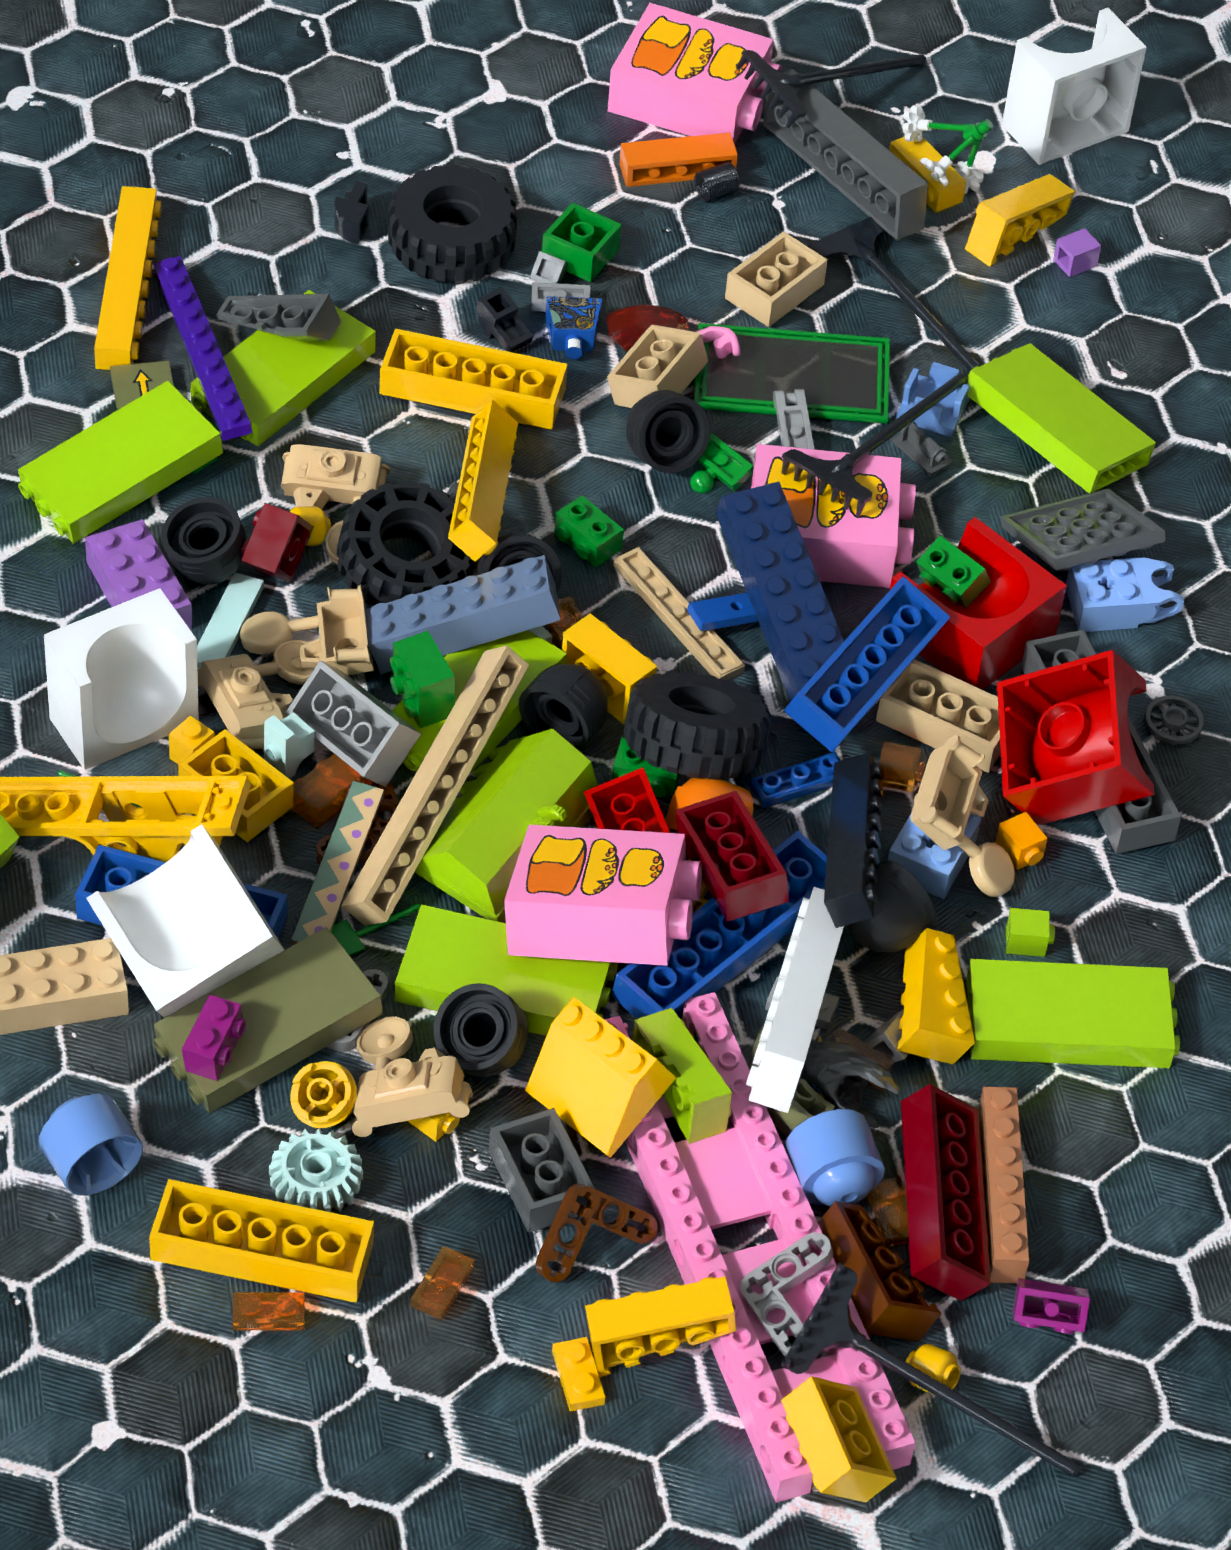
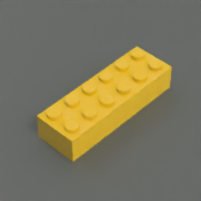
[379,329,568,430]
[149,1179,374,1303]

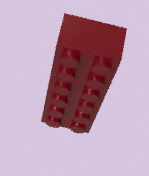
[901,1084,991,1301]

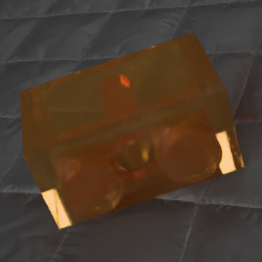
[291,754,364,829]

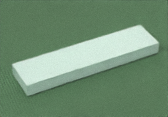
[197,572,264,668]

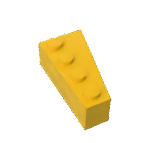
[965,174,1075,267]
[897,928,975,1065]
[585,1276,736,1378]

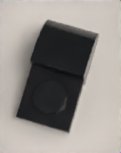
[334,181,369,244]
[477,287,534,352]

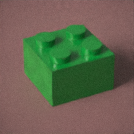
[542,202,622,283]
[390,631,455,728]

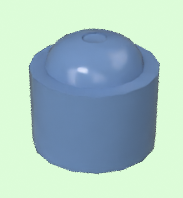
[39,1093,143,1196]
[786,1109,885,1207]

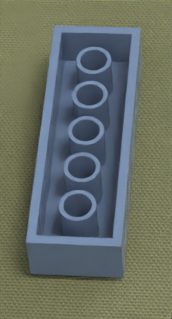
[366,555,561,674]

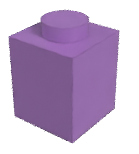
[1053,228,1101,277]

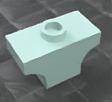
[264,712,315,779]

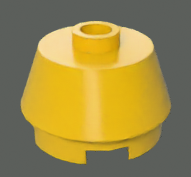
[290,1061,357,1128]

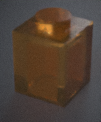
[879,741,925,793]

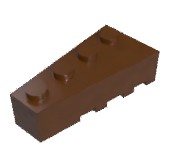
[818,1201,942,1342]

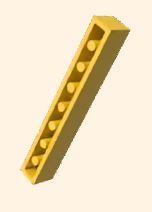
[94,186,162,370]
[448,399,518,561]

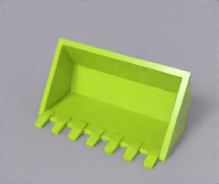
[415,729,598,923]

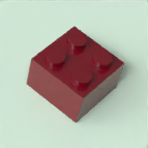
[242,503,314,583]

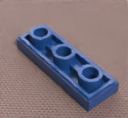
[687,593,758,631]
[749,752,841,809]

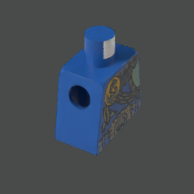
[545,296,602,359]

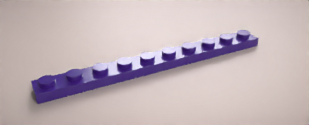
[153,256,252,441]

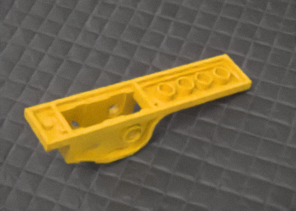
[0,776,251,862]

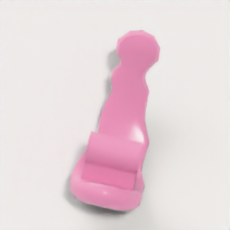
[696,326,741,359]

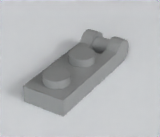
[773,389,814,449]

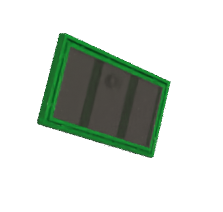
[694,323,890,424]

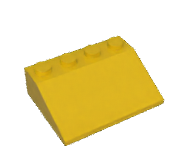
[525,997,676,1158]

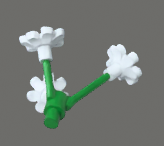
[903,105,993,194]

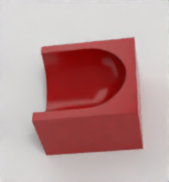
[889,517,1067,690]
[997,650,1154,825]

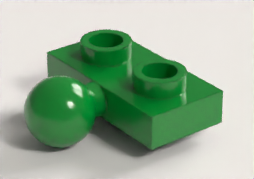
[690,433,754,493]

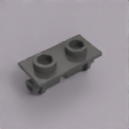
[891,421,953,476]

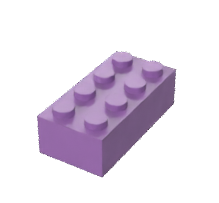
[85,519,192,629]

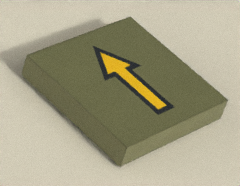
[110,361,174,410]

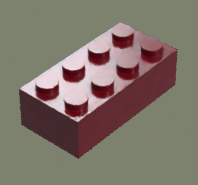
[675,791,789,922]

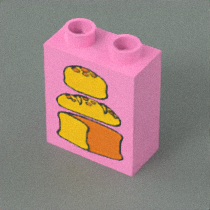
[608,3,782,144]
[751,444,916,588]
[504,825,702,966]

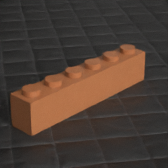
[978,1087,1029,1283]

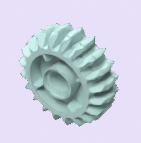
[269,1128,363,1212]

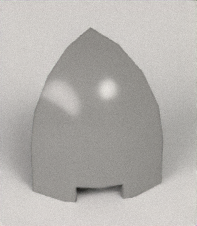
[861,1009,909,1063]

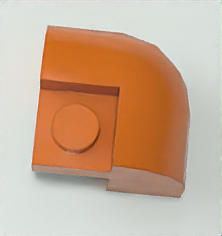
[665,777,754,833]

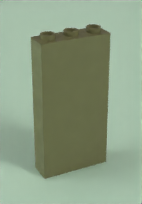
[153,927,383,1114]

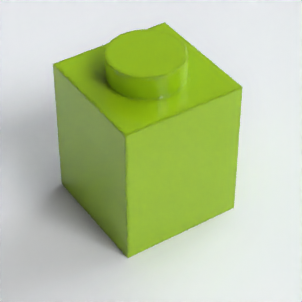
[1006,908,1055,957]

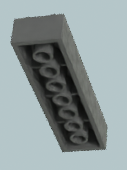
[764,69,928,240]
[1021,630,1181,854]

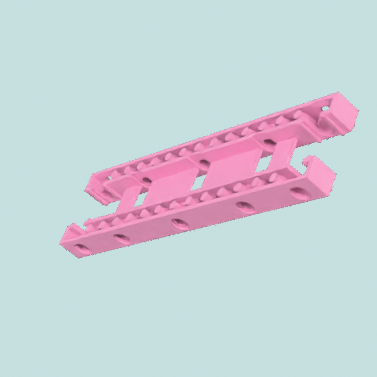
[604,992,915,1503]

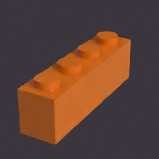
[619,132,738,187]

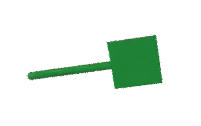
[331,903,421,956]

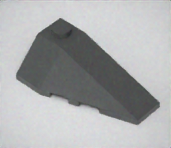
[216,294,341,342]

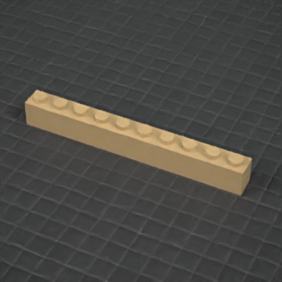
[342,645,529,926]

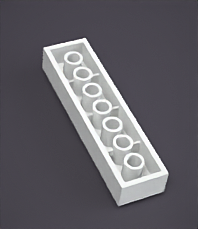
[746,887,844,1113]

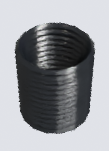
[694,162,740,201]

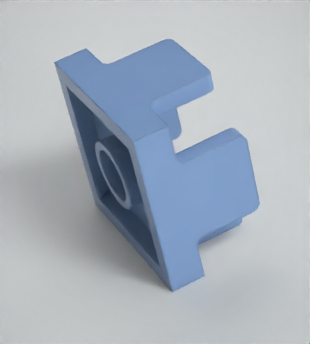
[896,362,970,438]

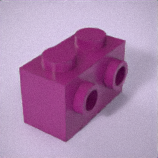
[182,995,246,1081]
[1012,1278,1090,1334]

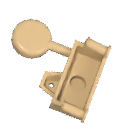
[281,444,391,565]
[240,585,374,675]
[197,640,315,751]
[910,734,1015,897]
[352,1017,473,1137]

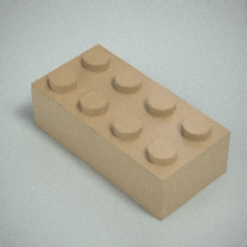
[876,659,1001,773]
[0,938,129,1035]

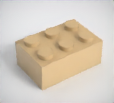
[725,231,828,327]
[607,324,708,408]

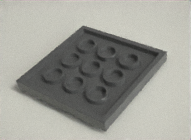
[1001,488,1165,571]

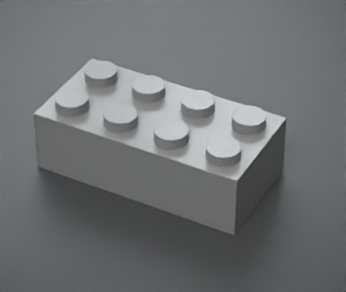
[285,660,421,787]

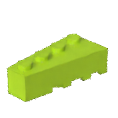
[632,1008,732,1144]

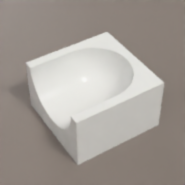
[1002,8,1147,165]
[44,588,199,770]
[86,824,284,1018]

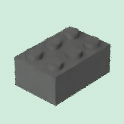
[489,1108,595,1233]

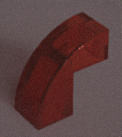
[606,305,689,351]

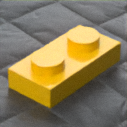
[552,1337,605,1412]

